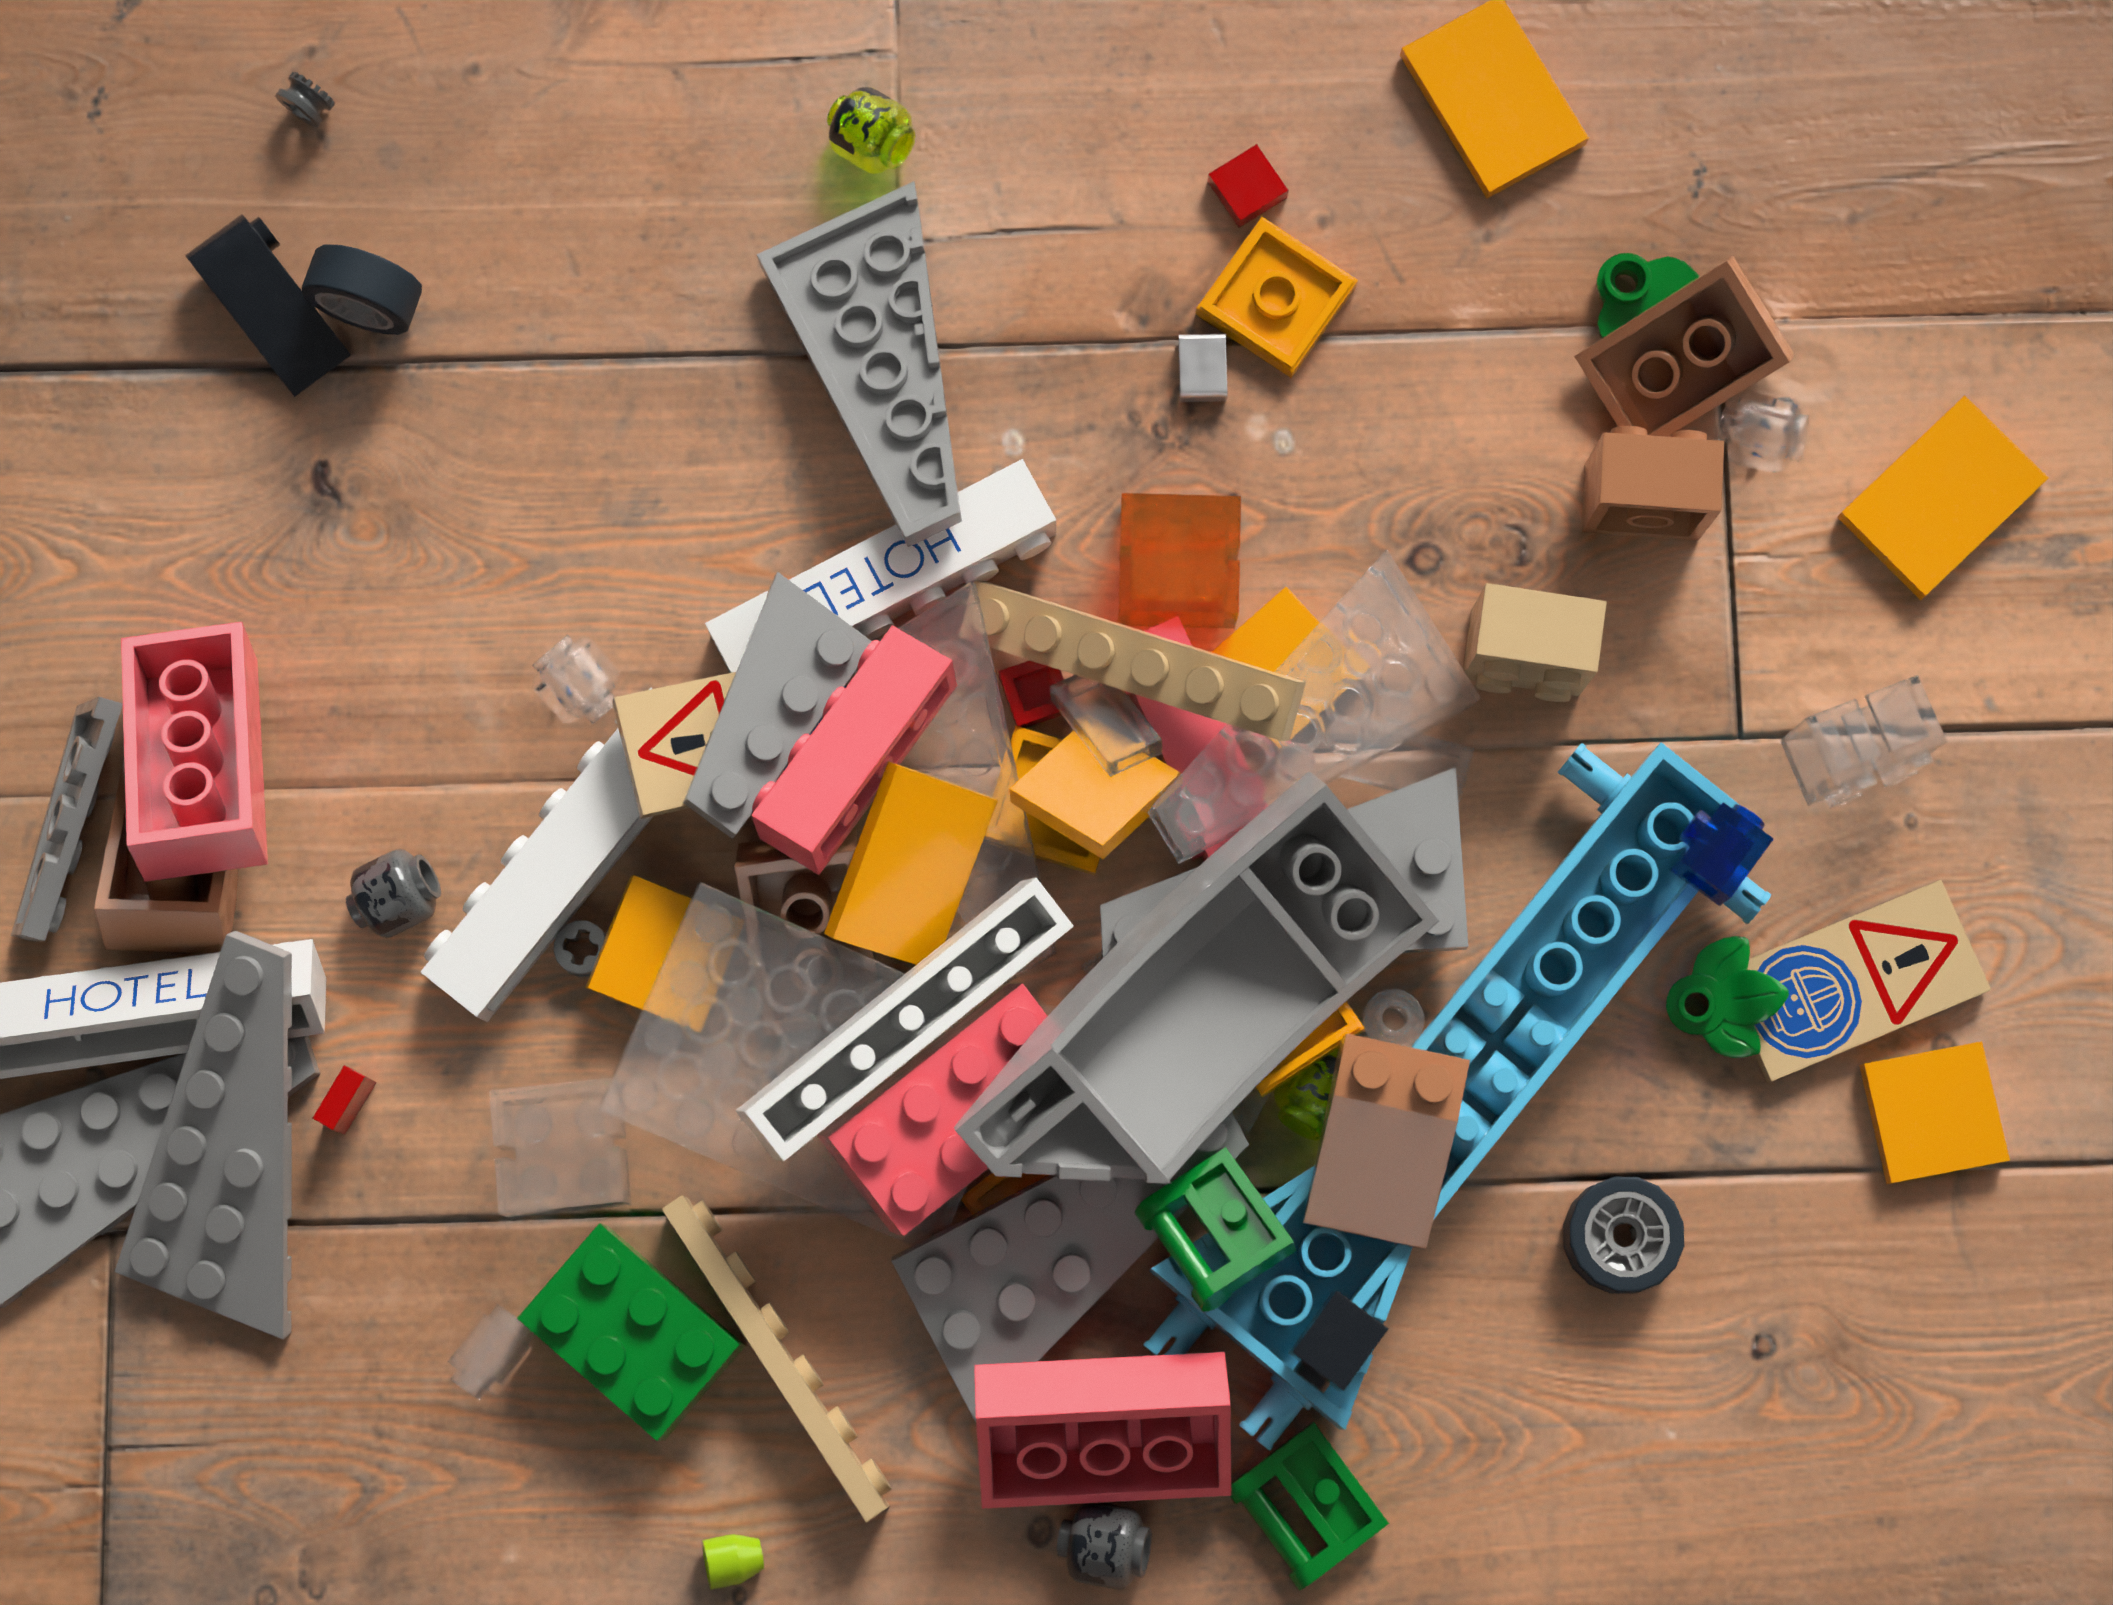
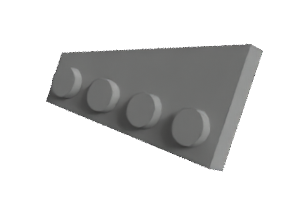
[683,572,872,839]
[11,697,123,942]

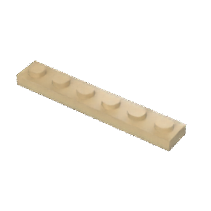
[959,580,1306,741]
[662,1195,892,1522]

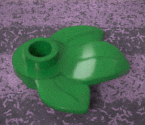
[1596,253,1700,338]
[1666,936,1789,1058]

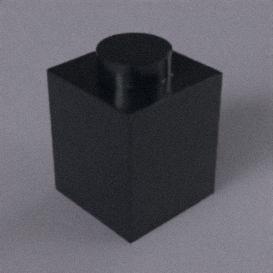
[1288,1291,1388,1394]

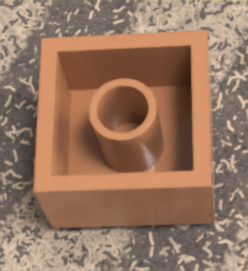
[1582,426,1724,541]

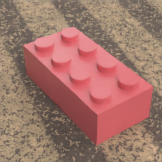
[121,622,268,882]
[817,983,1047,1236]
[974,1352,1231,1509]

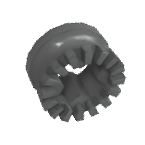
[275,72,335,128]
[554,921,606,977]

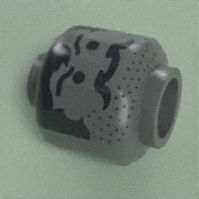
[346,849,441,938]
[1057,1503,1152,1590]

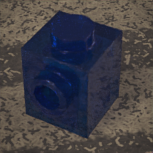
[1670,802,1774,906]

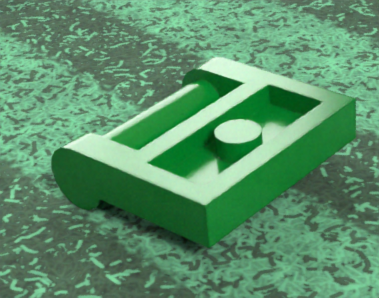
[1135,1147,1296,1312]
[1229,1422,1390,1591]

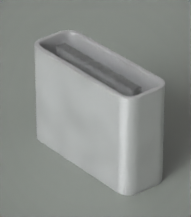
[1178,334,1227,402]

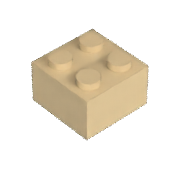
[1462,583,1607,702]

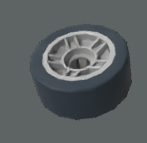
[301,244,422,335]
[1563,1177,1684,1294]

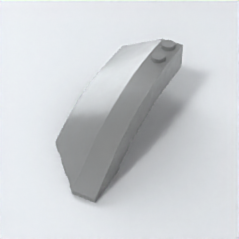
[954,771,1439,1184]

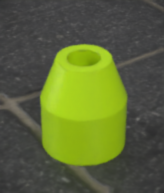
[702,1534,764,1590]

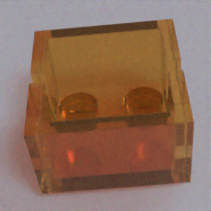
[1117,493,1241,629]

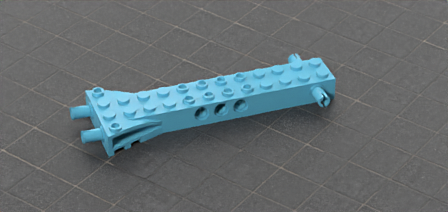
[1143,742,1772,1451]

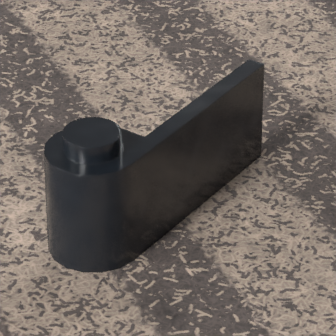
[185,214,351,397]

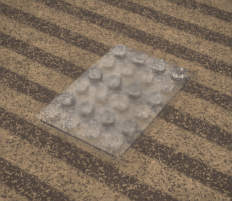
[597,882,979,1246]

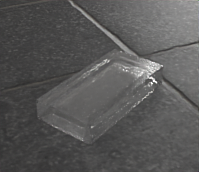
[1050,675,1163,777]
[1342,717,1474,806]

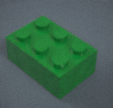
[517,1223,746,1441]

